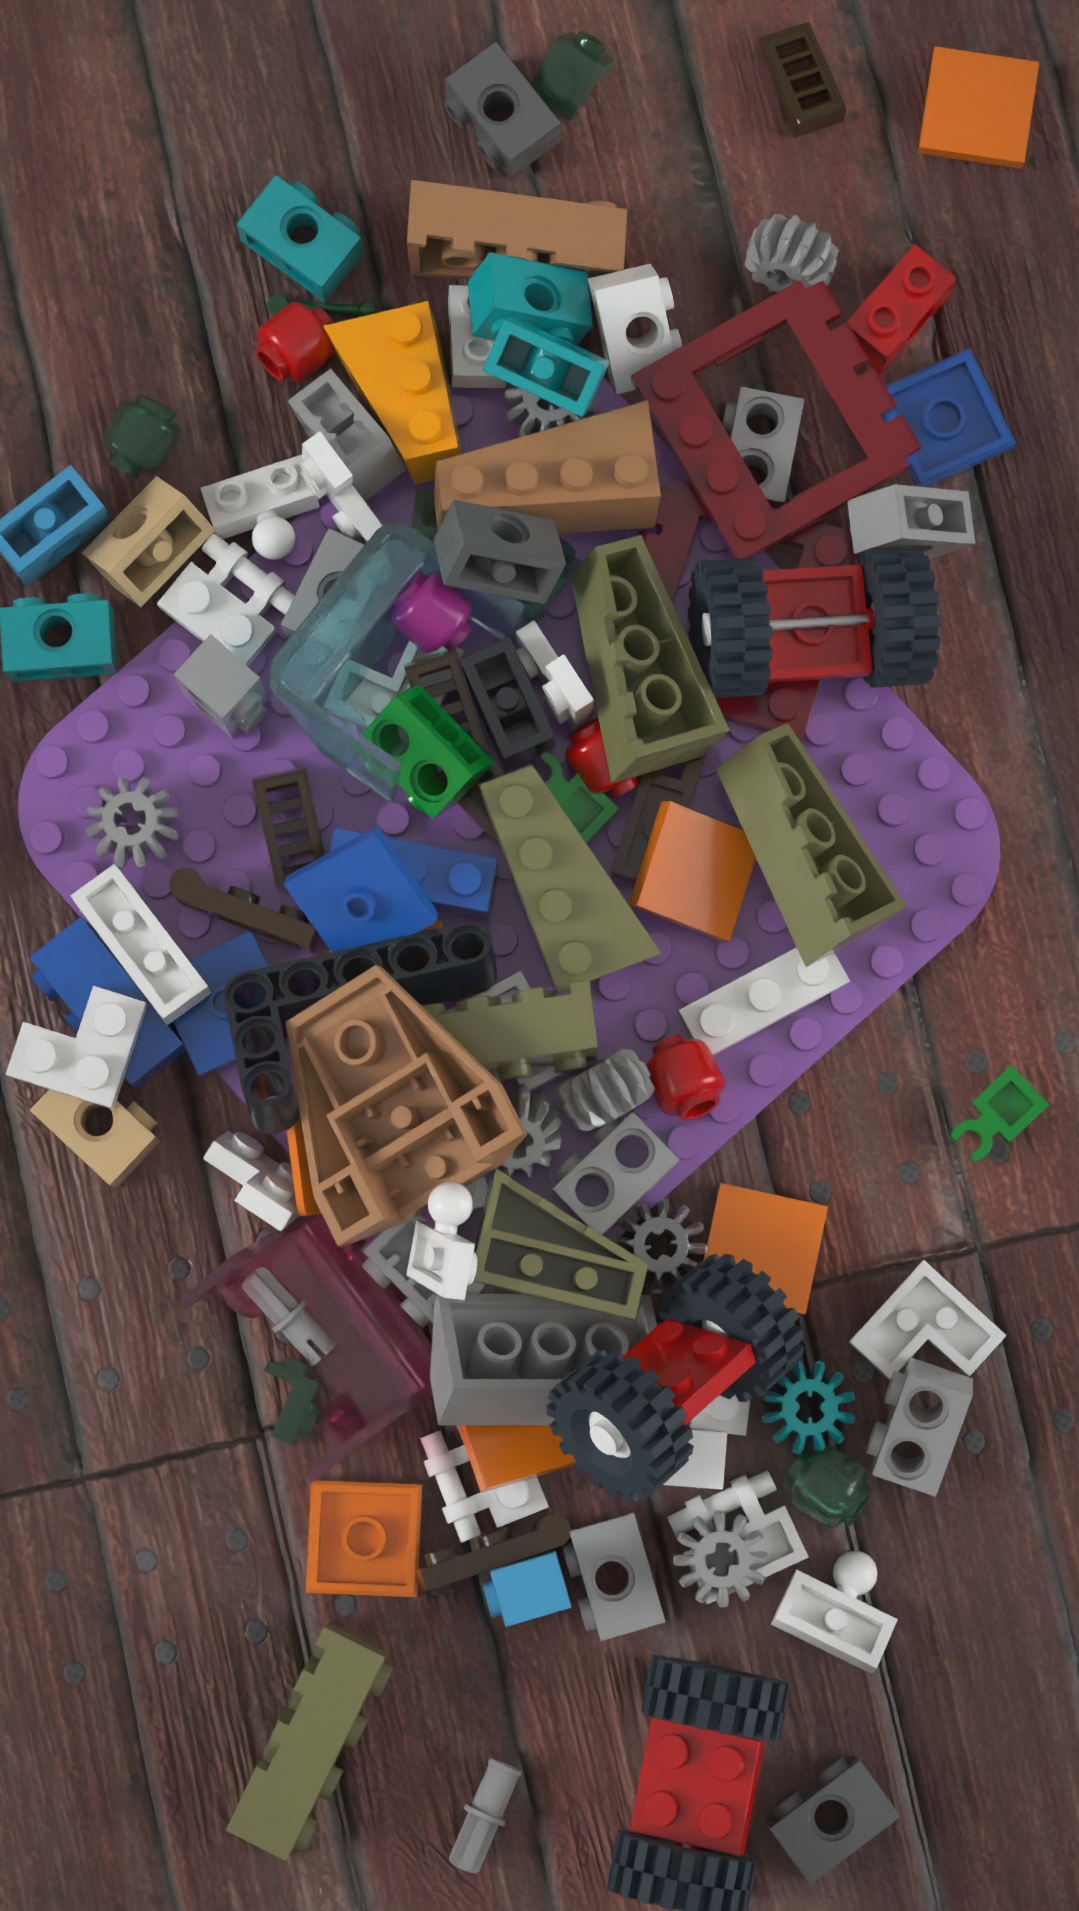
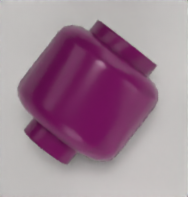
[390,571,472,653]

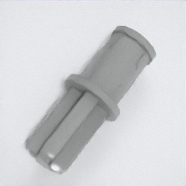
[241,1266,338,1367]
[449,1757,522,1873]

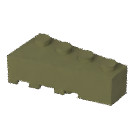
[570,535,729,784]
[716,723,907,967]
[476,764,662,993]
[422,980,598,1080]
[225,1621,394,1861]

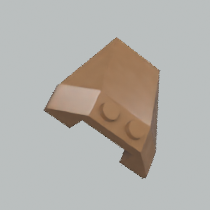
[285,965,527,1247]

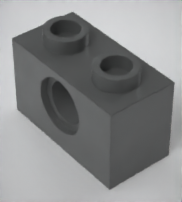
[444,42,561,179]
[433,499,566,604]
[766,1756,901,1885]

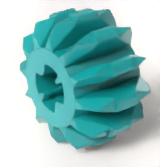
[762,1361,855,1454]

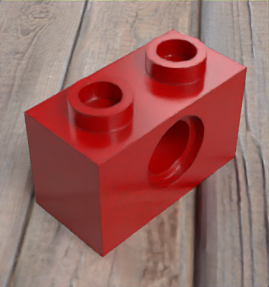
[847,244,956,375]

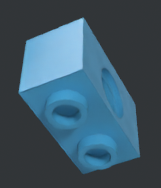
[0,465,112,588]
[483,1549,572,1627]

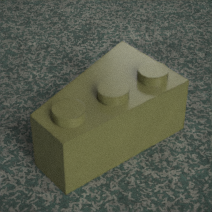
[473,1168,648,1320]

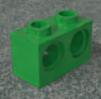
[356,684,495,819]

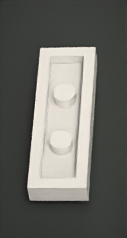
[70,864,211,1025]
[678,947,850,1055]

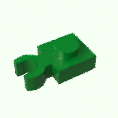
[539,752,619,843]
[949,1065,1049,1163]

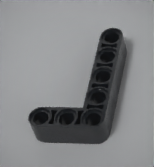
[224,923,497,1134]

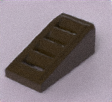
[759,22,846,138]
[403,648,490,772]
[252,766,325,887]

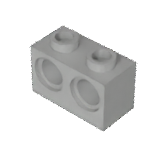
[288,369,407,501]
[723,387,805,509]
[173,634,269,739]
[553,1112,679,1236]
[866,1357,973,1497]

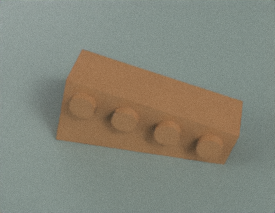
[407,180,627,283]
[434,400,661,534]

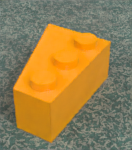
[323,301,464,485]

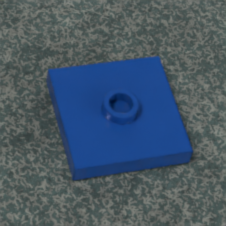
[882,348,1016,487]
[284,826,439,952]
[173,930,268,1078]

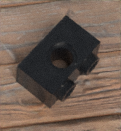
[460,638,555,770]

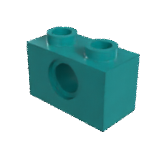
[236,175,364,303]
[468,253,593,346]
[482,316,610,417]
[0,593,118,682]

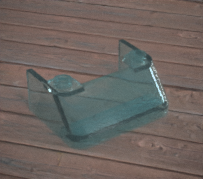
[270,523,525,802]

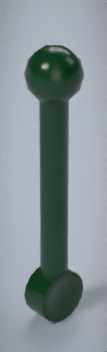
[267,294,378,317]

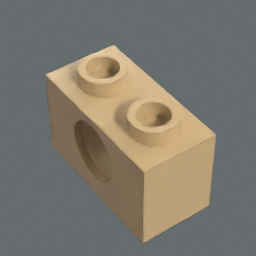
[82,476,216,607]
[30,1089,161,1189]

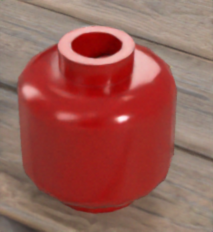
[255,302,335,383]
[565,716,640,799]
[646,1035,725,1121]

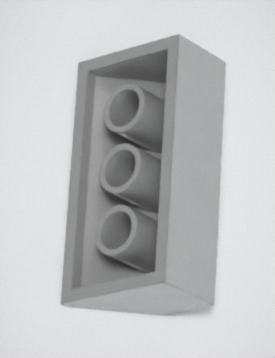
[430,1293,657,1425]

